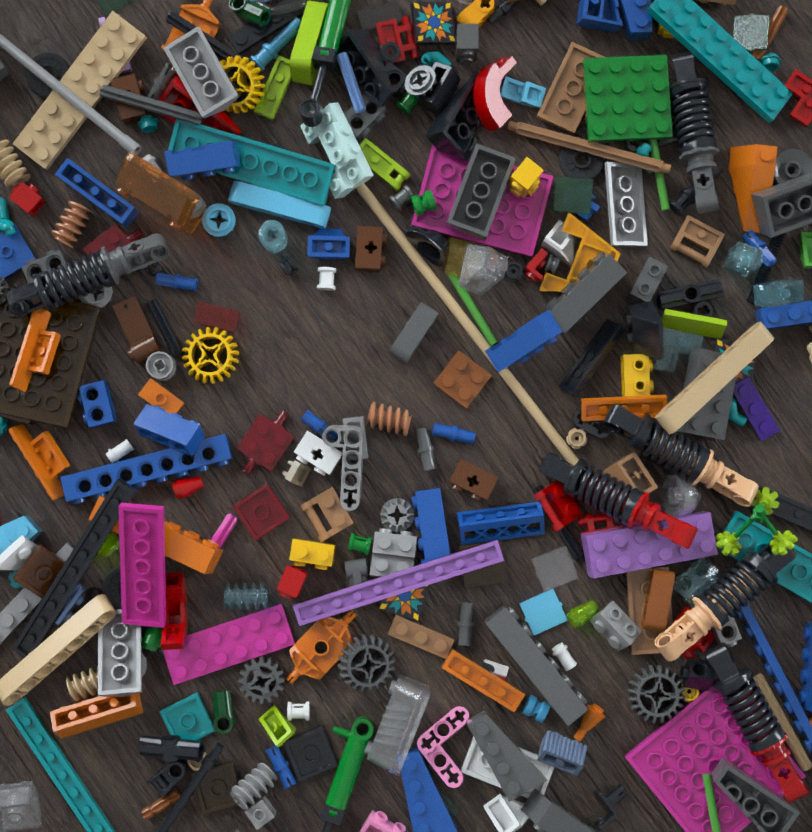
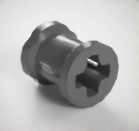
[389,185,414,212]

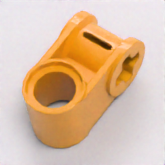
[456,0,495,29]

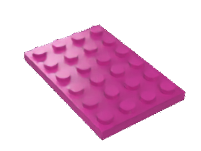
[411,145,553,258]

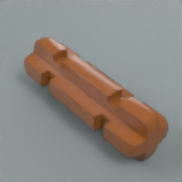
[141,790,181,820]

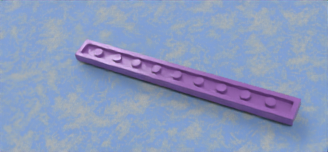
[293,540,504,626]

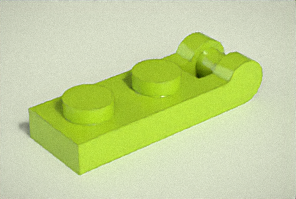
[360,138,411,192]

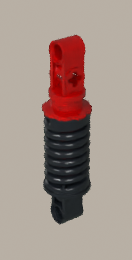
[539,452,699,549]
[704,642,809,803]

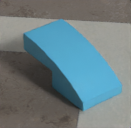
[500,76,546,108]

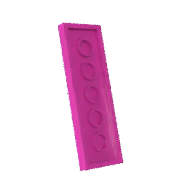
[119,503,166,628]
[163,603,295,685]

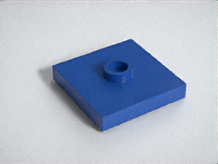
[0,224,36,279]

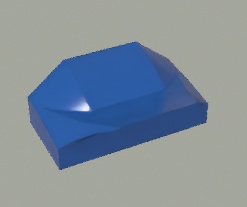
[307,228,350,260]

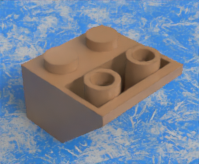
[603,451,658,493]

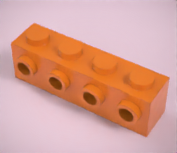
[50,693,143,739]

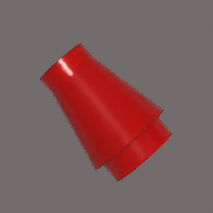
[171,476,204,499]

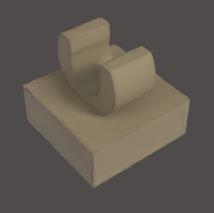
[282,460,311,487]

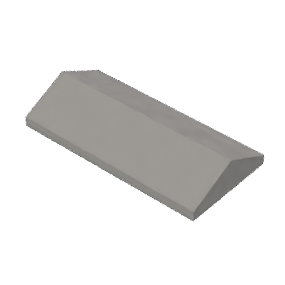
[163,26,239,118]
[605,162,648,248]
[98,609,142,697]

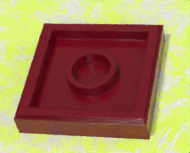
[232,483,291,541]

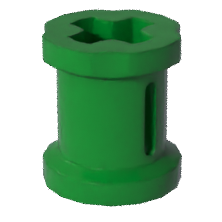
[395,92,419,115]
[347,533,372,556]

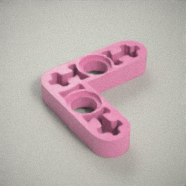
[417,706,470,788]

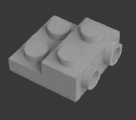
[370,528,417,577]

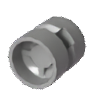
[146,351,178,381]

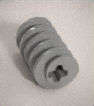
[230,763,277,811]

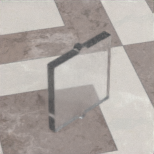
[531,545,579,592]

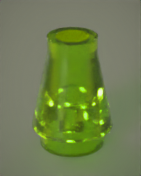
[566,599,599,628]

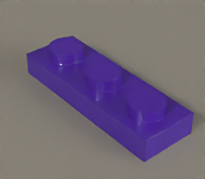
[733,376,780,441]

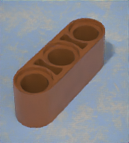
[641,568,675,633]

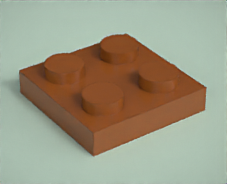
[433,350,492,409]

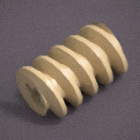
[0,139,31,188]
[66,666,98,702]

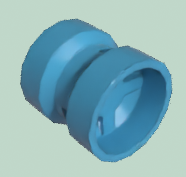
[522,694,551,723]

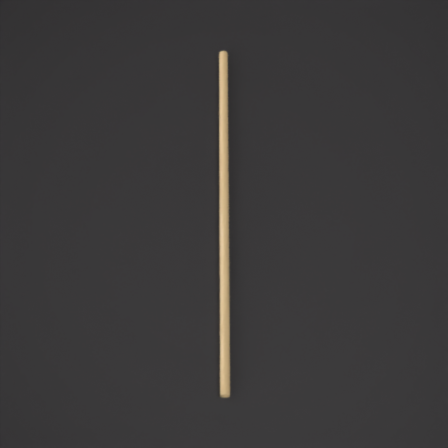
[320,142,579,465]

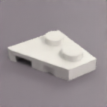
[0,535,38,570]

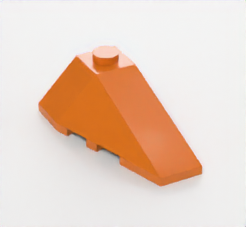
[728,144,777,234]

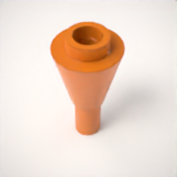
[574,704,605,741]

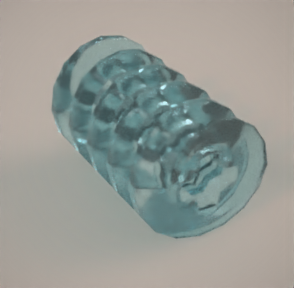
[258,220,288,253]
[224,583,269,610]

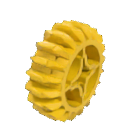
[220,56,266,113]
[182,327,239,384]

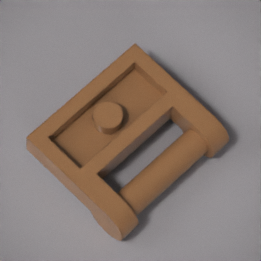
[669,215,725,268]
[300,487,354,542]

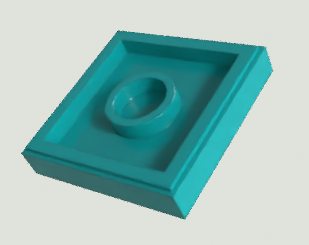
[159,692,216,740]

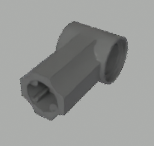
[345,558,368,587]

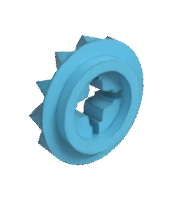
[202,203,236,237]

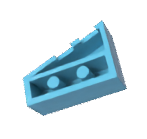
[0,516,44,571]

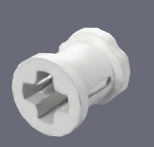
[317,267,337,291]
[287,702,310,721]

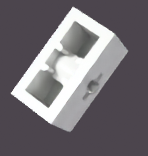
[294,431,343,476]

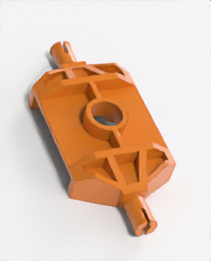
[161,0,220,79]
[286,609,357,684]

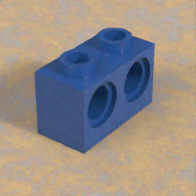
[78,380,117,429]

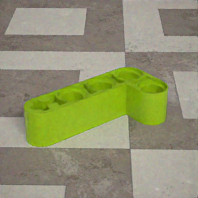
[290,0,329,86]

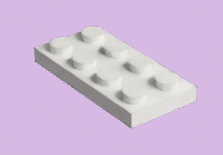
[461,736,554,798]

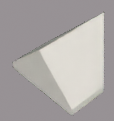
[541,219,575,267]
[483,794,529,832]

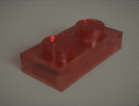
[194,301,240,333]

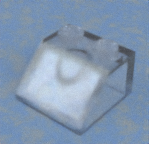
[458,244,508,296]
[0,781,42,832]

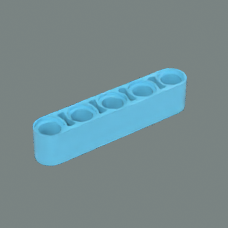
[228,181,331,229]

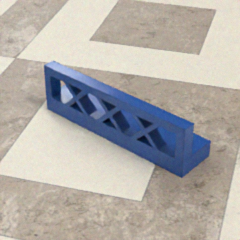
[457,502,545,545]

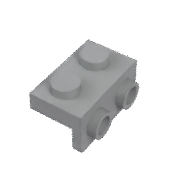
[589,601,642,651]

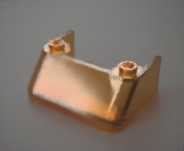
[115,151,208,236]

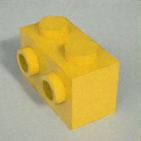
[508,157,543,198]
[620,354,654,397]
[289,538,336,570]

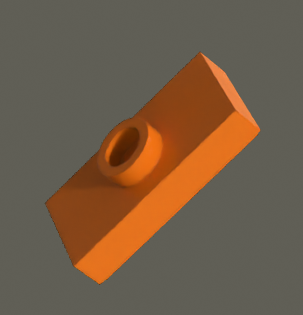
[138,378,185,414]

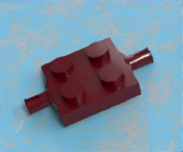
[83,223,143,257]
[236,410,295,475]

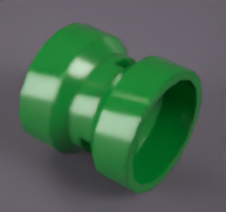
[410,190,437,217]

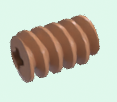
[51,201,93,249]
[366,402,412,437]

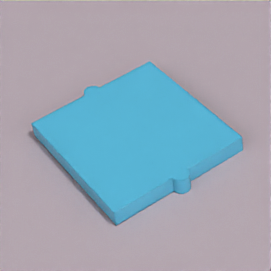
[519,588,568,635]

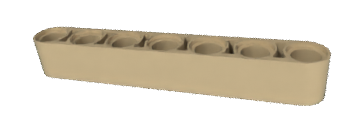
[655,321,774,435]
[0,594,116,706]

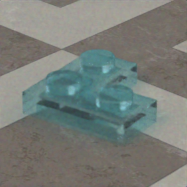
[653,327,704,373]

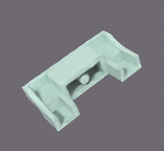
[300,102,374,199]

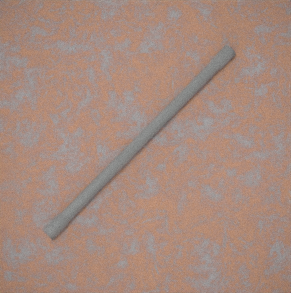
[0,34,142,156]

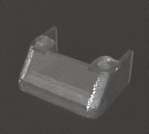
[364,674,431,776]

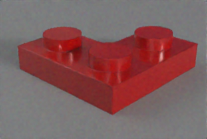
[784,69,812,128]

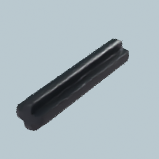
[147,299,184,357]

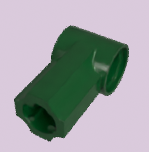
[229,0,271,27]
[212,690,235,734]

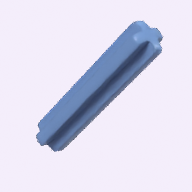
[337,52,366,113]

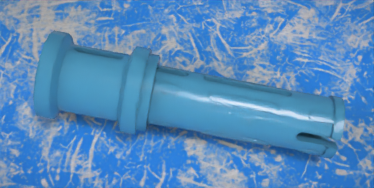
[250,17,301,72]

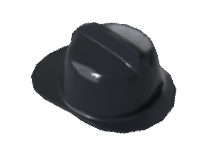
[405,230,449,266]

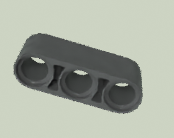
[389,302,439,363]

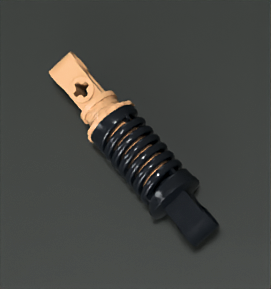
[602,404,759,507]
[655,538,796,661]

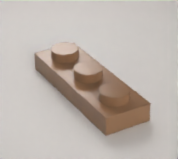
[388,615,454,659]

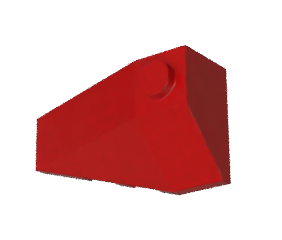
[159,74,242,136]

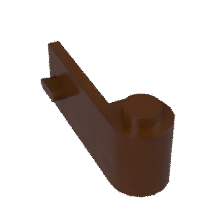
[112,296,161,363]

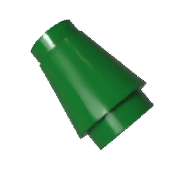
[142,626,163,653]

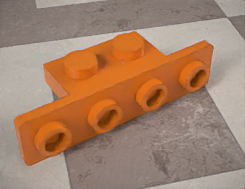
[9,308,61,392]
[9,424,70,501]

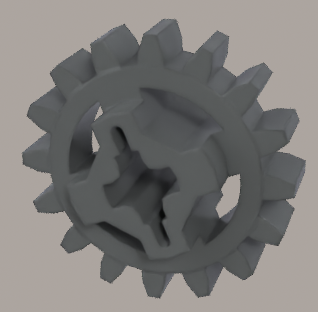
[238,656,285,704]

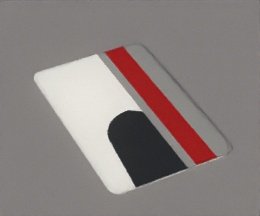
[482,659,509,680]

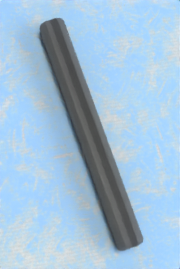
[100,85,202,125]

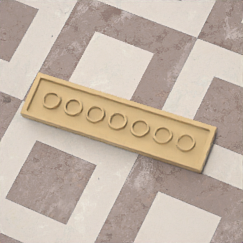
[13,11,147,170]

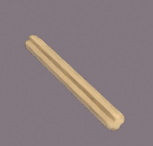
[752,673,812,771]

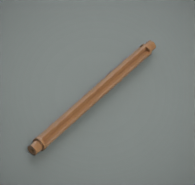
[508,121,671,174]

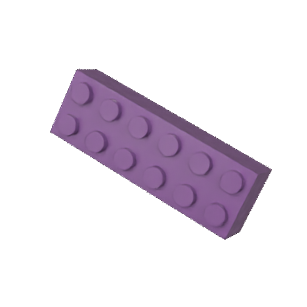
[581,511,718,578]

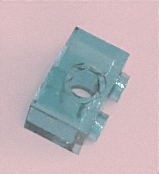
[723,241,764,277]
[753,278,804,308]

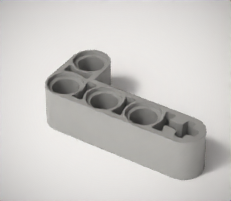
[322,425,364,511]

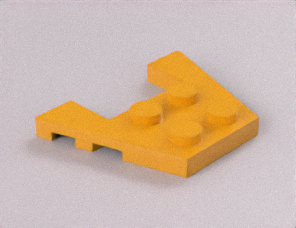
[539,213,621,292]

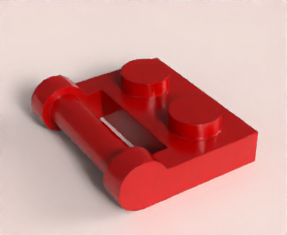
[533,480,583,532]

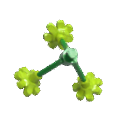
[715,487,798,556]

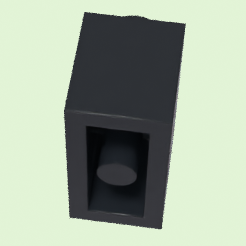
[415,62,461,114]

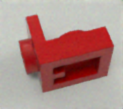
[524,248,548,283]

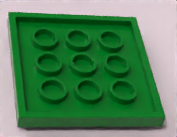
[582,55,673,143]

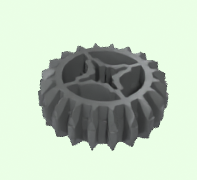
[338,634,395,692]
[627,665,685,723]

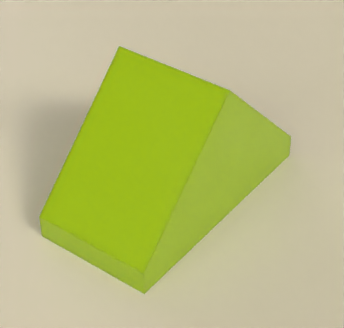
[259,705,297,748]

